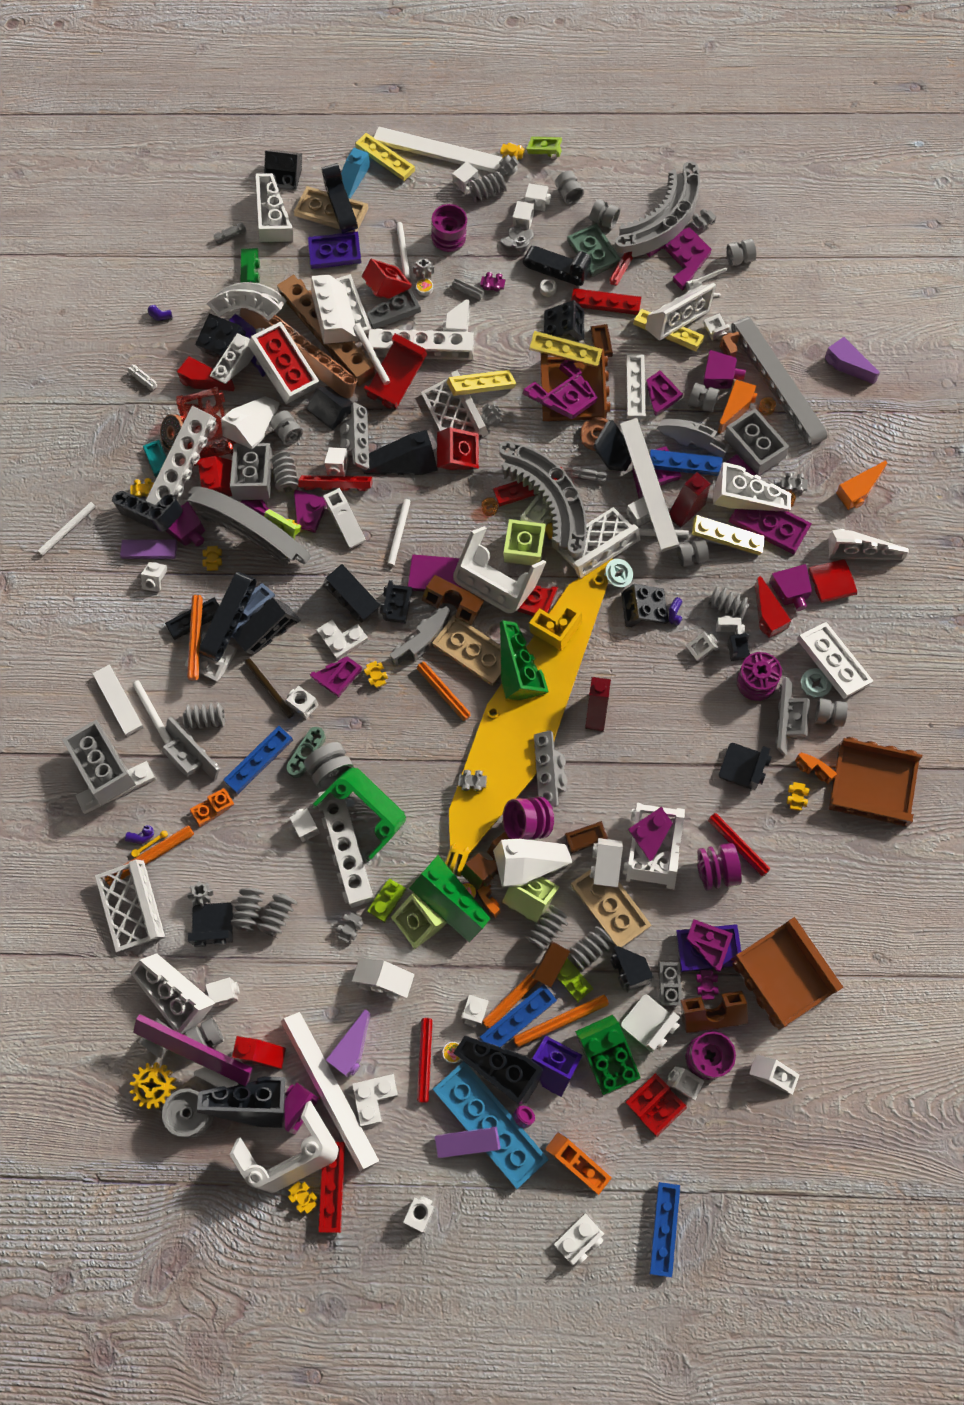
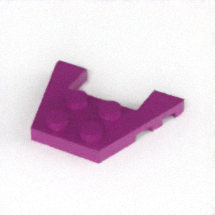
[646,227,712,291]
[522,360,597,419]

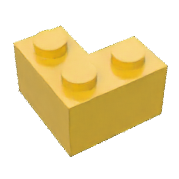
[529,603,582,651]

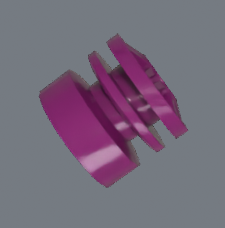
[431,204,467,252]
[737,652,782,701]
[503,797,554,840]
[697,843,742,891]
[685,1031,736,1080]

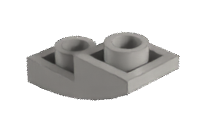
[659,962,682,1005]

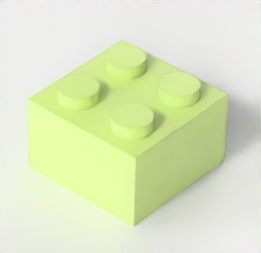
[504,519,546,566]

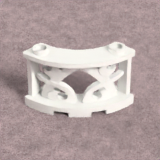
[207,282,287,321]
[623,803,685,890]

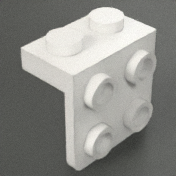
[621,995,680,1052]

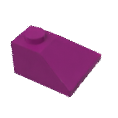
[284,1083,320,1134]

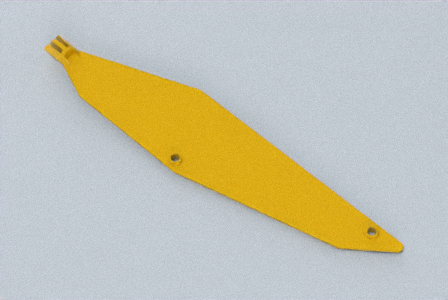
[445,559,613,877]

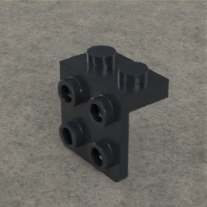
[594,420,632,471]
[719,743,772,791]
[188,902,233,947]

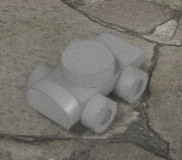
[691,208,716,230]
[781,473,808,493]
[458,770,487,791]
[336,912,363,943]

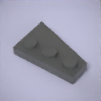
[367,288,421,329]

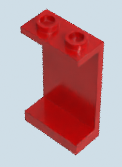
[364,333,427,409]

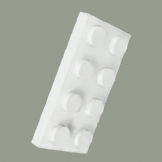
[797,622,873,699]

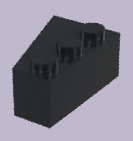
[322,564,380,623]
[233,597,301,655]

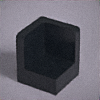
[727,633,750,661]

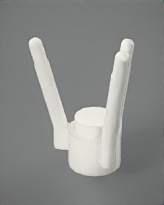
[686,268,727,297]

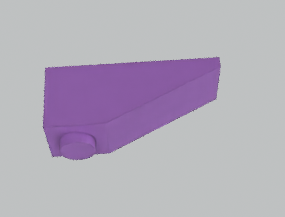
[825,337,880,384]
[326,1009,371,1077]

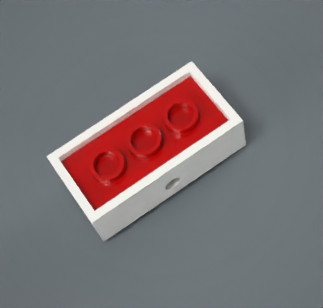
[248,322,319,404]

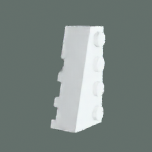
[256,174,293,242]
[130,954,215,1034]

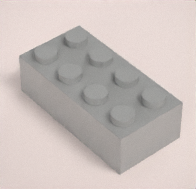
[62,720,136,806]

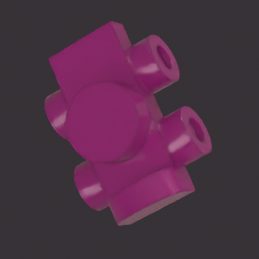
[480,272,506,292]
[696,970,719,1000]

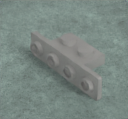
[340,402,369,470]
[775,677,810,755]
[162,717,220,781]
[534,731,567,808]

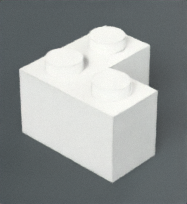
[590,838,623,887]
[352,958,414,1000]

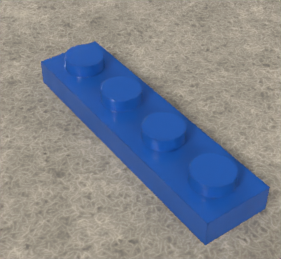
[649,449,723,476]
[223,726,293,794]
[480,984,557,1047]
[649,1182,680,1278]

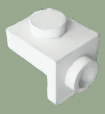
[703,313,730,341]
[141,562,167,592]
[716,616,745,635]

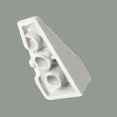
[221,396,280,449]
[713,462,791,512]
[828,529,909,560]
[493,839,572,888]

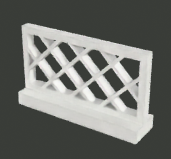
[421,370,489,437]
[558,507,640,578]
[95,859,165,952]

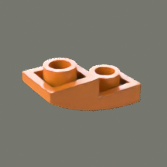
[795,752,837,784]
[190,788,234,827]
[477,885,500,918]

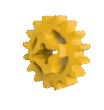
[130,1062,177,1110]

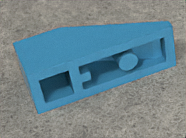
[341,148,371,199]

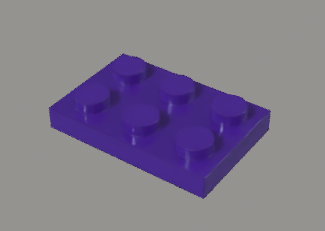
[308,231,362,269]
[676,924,742,972]

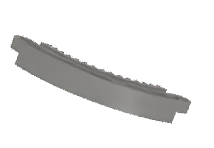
[615,161,700,257]
[499,441,587,558]
[187,486,311,566]

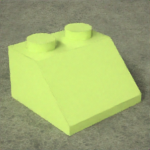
[502,877,559,923]
[391,893,447,949]

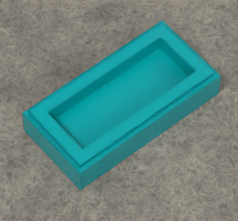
[143,440,167,477]

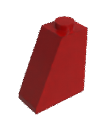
[232,1036,286,1069]

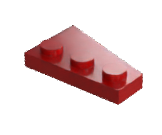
[517,586,558,617]

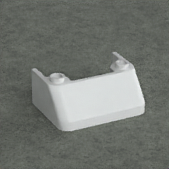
[453,527,546,613]
[230,1101,339,1193]

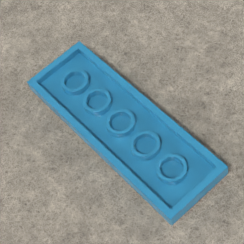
[433,1061,549,1189]

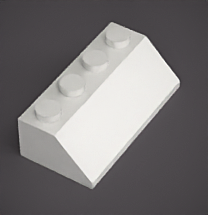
[311,275,358,344]
[645,283,716,341]

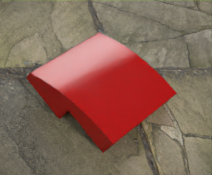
[808,559,858,603]
[625,1073,687,1137]

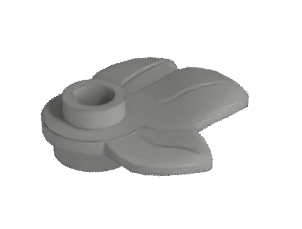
[500,227,534,252]

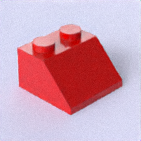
[362,259,412,299]
[437,427,479,470]
[198,456,232,497]

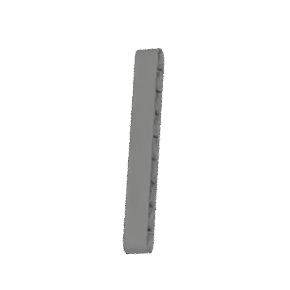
[731,316,827,446]

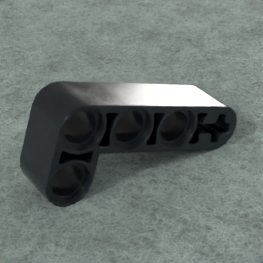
[321,163,358,233]
[522,246,591,286]
[112,491,183,532]

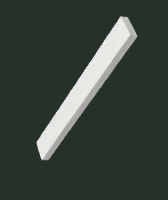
[374,127,502,173]
[620,418,680,552]
[281,1012,379,1171]

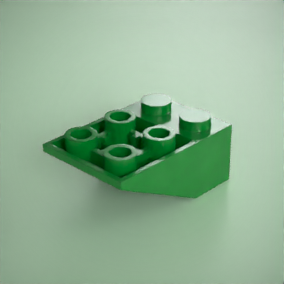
[575,1014,641,1095]

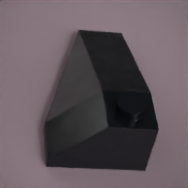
[363,430,438,475]
[454,1036,543,1105]
[197,1076,285,1128]

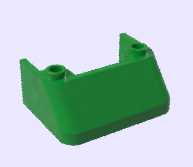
[312,768,406,861]

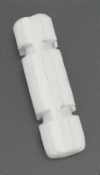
[128,365,157,391]

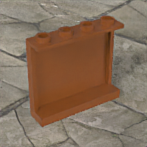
[540,349,610,421]
[829,737,923,827]
[731,917,843,1030]

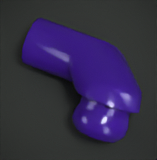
[147,305,173,321]
[669,597,683,626]
[125,825,154,844]

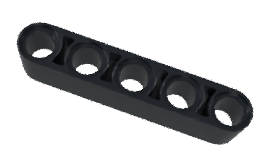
[199,571,257,662]

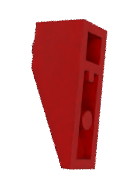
[177,356,235,391]
[755,576,791,638]

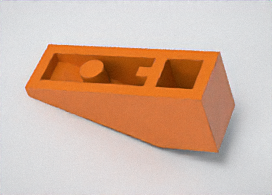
[717,380,757,434]
[836,460,887,510]
[545,1132,612,1195]

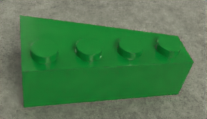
[409,855,490,943]

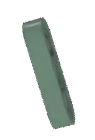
[287,727,326,778]

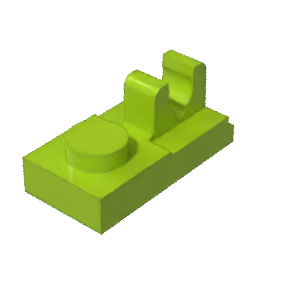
[526,136,562,157]
[264,509,301,540]
[367,878,406,923]
[557,958,593,1002]

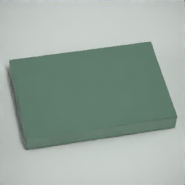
[567,223,621,277]

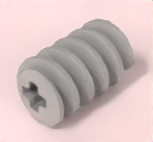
[469,171,507,203]
[271,452,299,492]
[708,586,750,621]
[183,703,225,729]
[230,888,265,932]
[257,893,297,938]
[526,905,568,951]
[569,926,614,971]

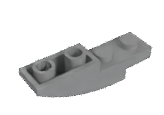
[657,419,729,457]
[390,606,450,666]

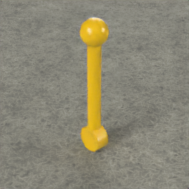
[131,831,168,858]

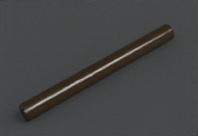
[244,658,294,718]

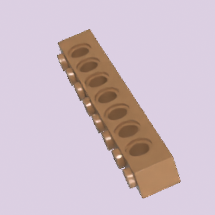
[277,274,375,387]

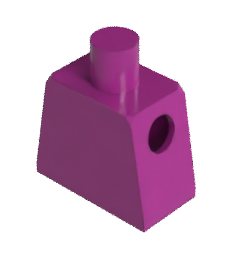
[703,350,746,389]
[165,501,205,546]
[769,564,812,611]

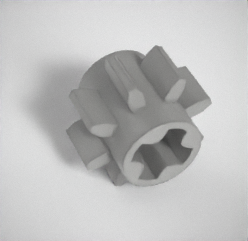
[498,155,519,177]
[413,259,434,280]
[481,403,503,426]
[187,881,214,907]

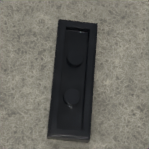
[165,597,219,640]

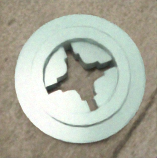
[604,559,633,588]
[801,668,832,698]

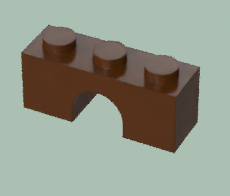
[421,575,484,625]
[461,832,510,890]
[680,991,748,1033]

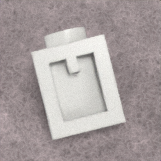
[686,632,719,661]
[461,995,489,1027]
[666,1066,704,1100]

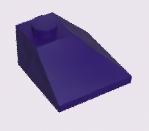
[532,1036,583,1097]

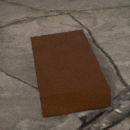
[590,324,613,357]
[564,821,608,854]
[532,941,571,988]

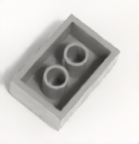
[724,408,789,476]
[230,443,272,500]

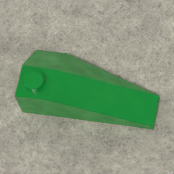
[500,620,549,700]

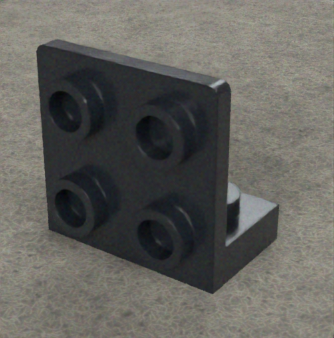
[544,300,584,342]
[621,583,669,628]

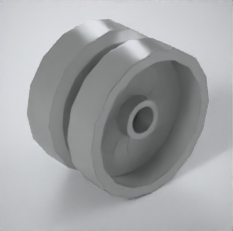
[303,742,354,789]
[162,1089,214,1138]

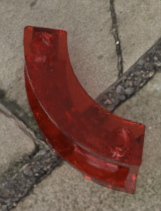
[176,386,236,466]

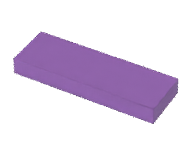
[120,539,177,559]
[435,1127,501,1158]

